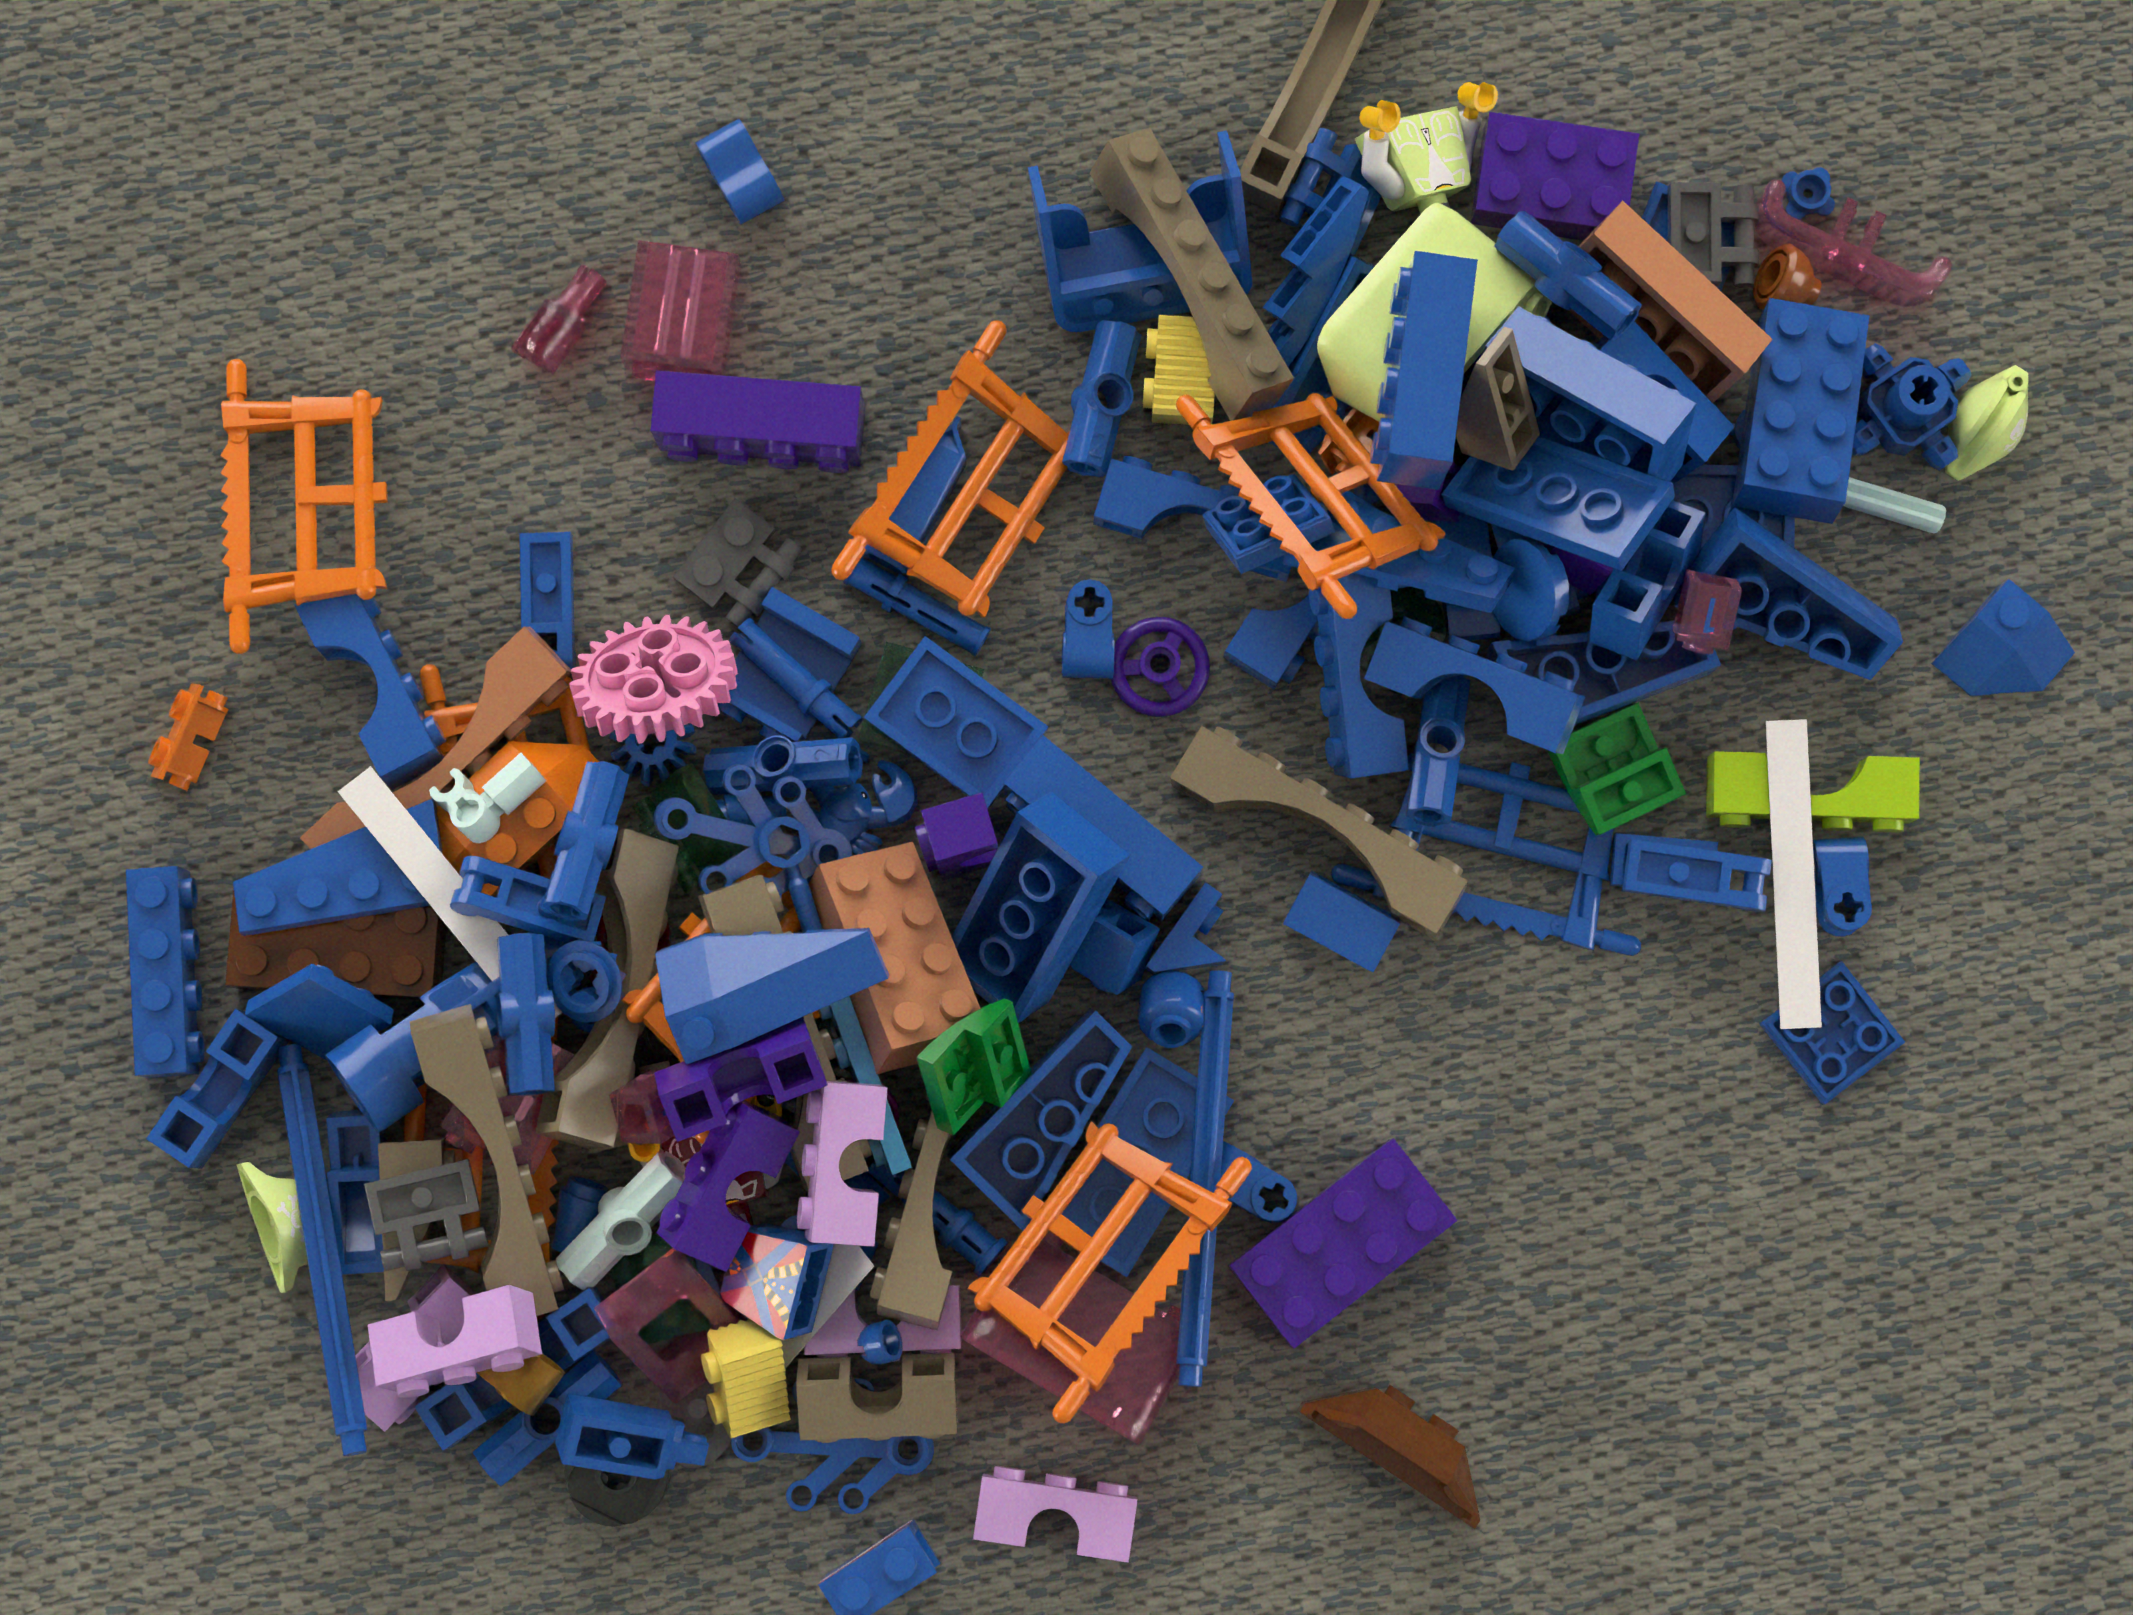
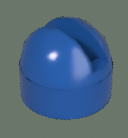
[857,1320,902,1364]

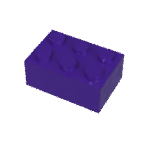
[1470,112,1640,240]

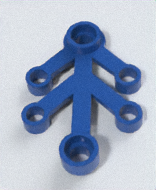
[653,764,852,898]
[731,1378,934,1514]

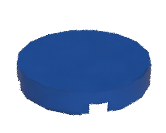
[1493,537,1569,641]

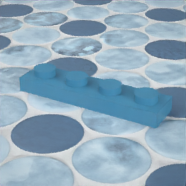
[818,996,912,1175]

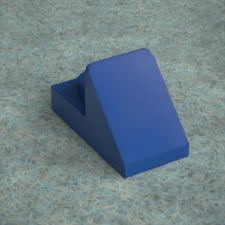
[1145,882,1226,975]

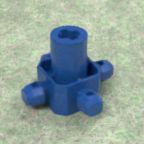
[1852,343,1972,471]

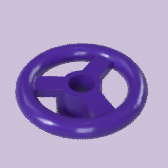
[1111,617,1210,717]

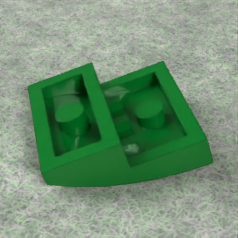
[1547,702,1686,835]
[917,998,1032,1136]

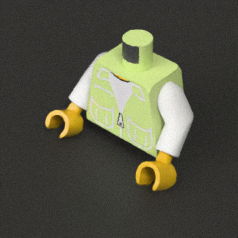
[1355,82,1498,215]

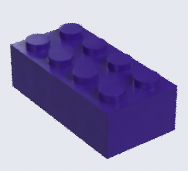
[650,370,866,473]
[1227,1138,1458,1349]

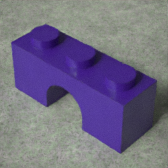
[654,1017,828,1142]
[656,1100,800,1272]

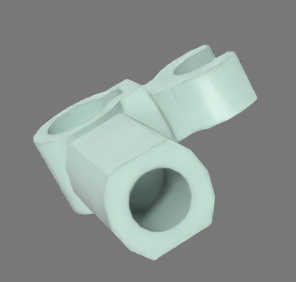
[429,753,547,843]

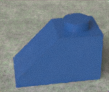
[1931,579,2075,696]

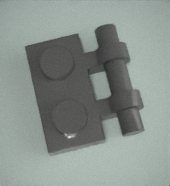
[1667,182,1759,288]
[673,498,803,627]
[364,1159,489,1271]

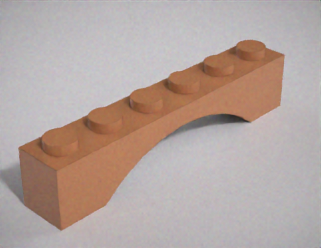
[300,626,571,849]

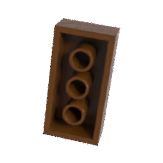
[225,888,447,1000]

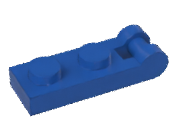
[519,532,576,669]
[1622,839,1772,912]
[450,856,606,943]

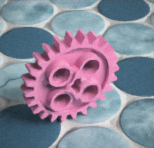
[569,615,738,744]

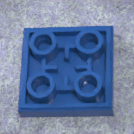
[1202,474,1335,574]
[1759,961,1905,1105]
[245,964,394,1060]

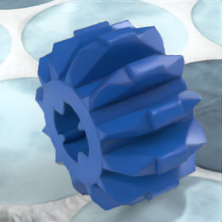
[609,724,697,786]

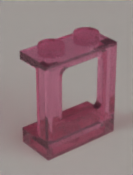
[594,1248,746,1404]

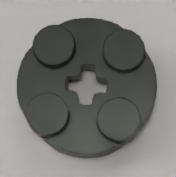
[564,1465,670,1527]

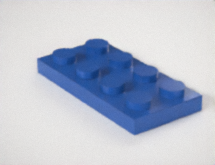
[1442,436,1675,571]
[1062,1047,1234,1277]

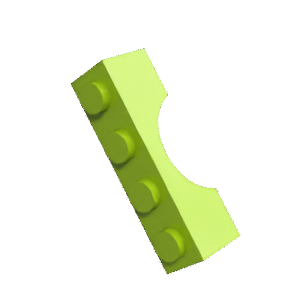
[1706,751,1920,832]

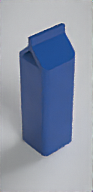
[863,416,966,577]

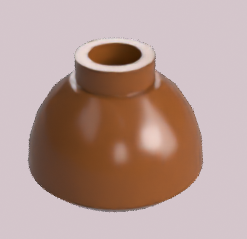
[1753,243,1822,310]

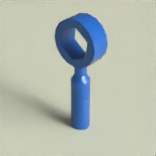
[758,816,823,933]

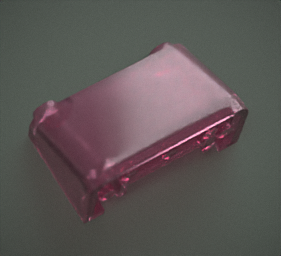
[959,1231,1180,1445]

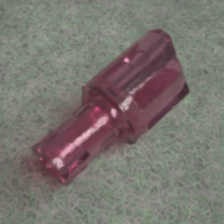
[511,264,607,375]

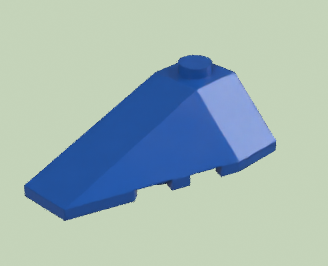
[655,928,890,1065]

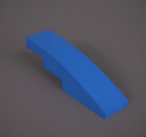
[1262,176,1369,367]

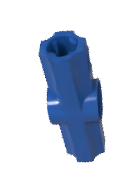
[1494,211,1642,341]
[1062,320,1142,478]
[1406,676,1471,827]
[703,735,863,798]
[543,761,629,921]
[497,933,555,1096]
[472,1350,623,1487]

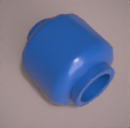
[1138,971,1205,1048]

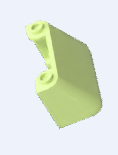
[1317,203,1552,422]

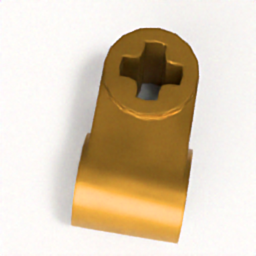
[476,1353,565,1416]

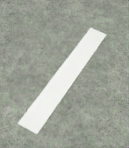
[1766,719,1822,1029]
[338,766,562,1018]

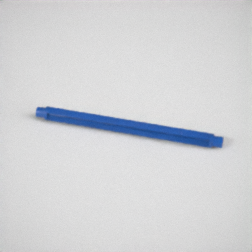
[1176,971,1234,1387]
[277,1044,368,1456]

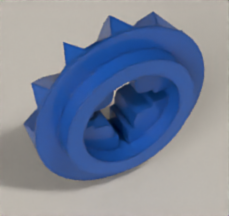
[547,938,626,1022]

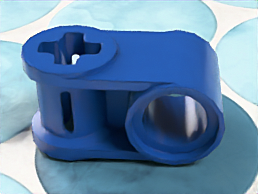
[1062,579,1114,679]
[1813,836,1872,937]
[1220,1141,1297,1223]

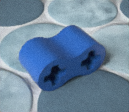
[695,119,785,225]

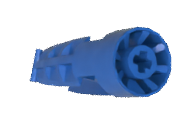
[325,932,567,1133]

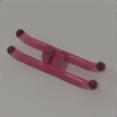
[1754,179,1952,307]

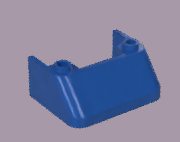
[1028,130,1252,332]

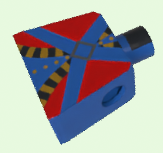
[720,1223,834,1340]

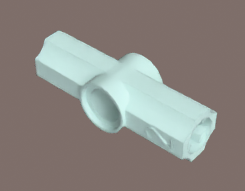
[556,1151,686,1291]

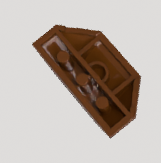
[1297,1385,1480,1529]

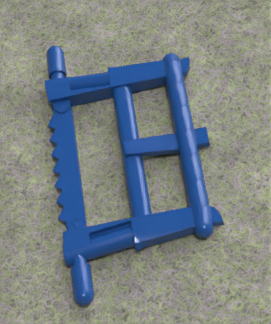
[1331,746,1641,956]

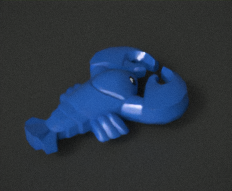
[806,748,918,883]

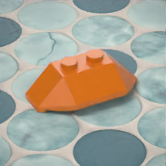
[436,741,599,897]

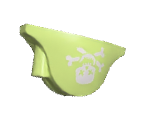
[1945,365,2028,481]
[237,1162,308,1293]

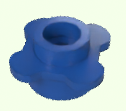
[1781,167,1835,220]

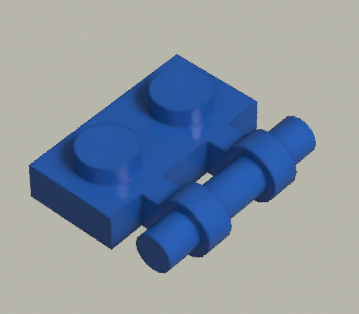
[1279,128,1381,255]

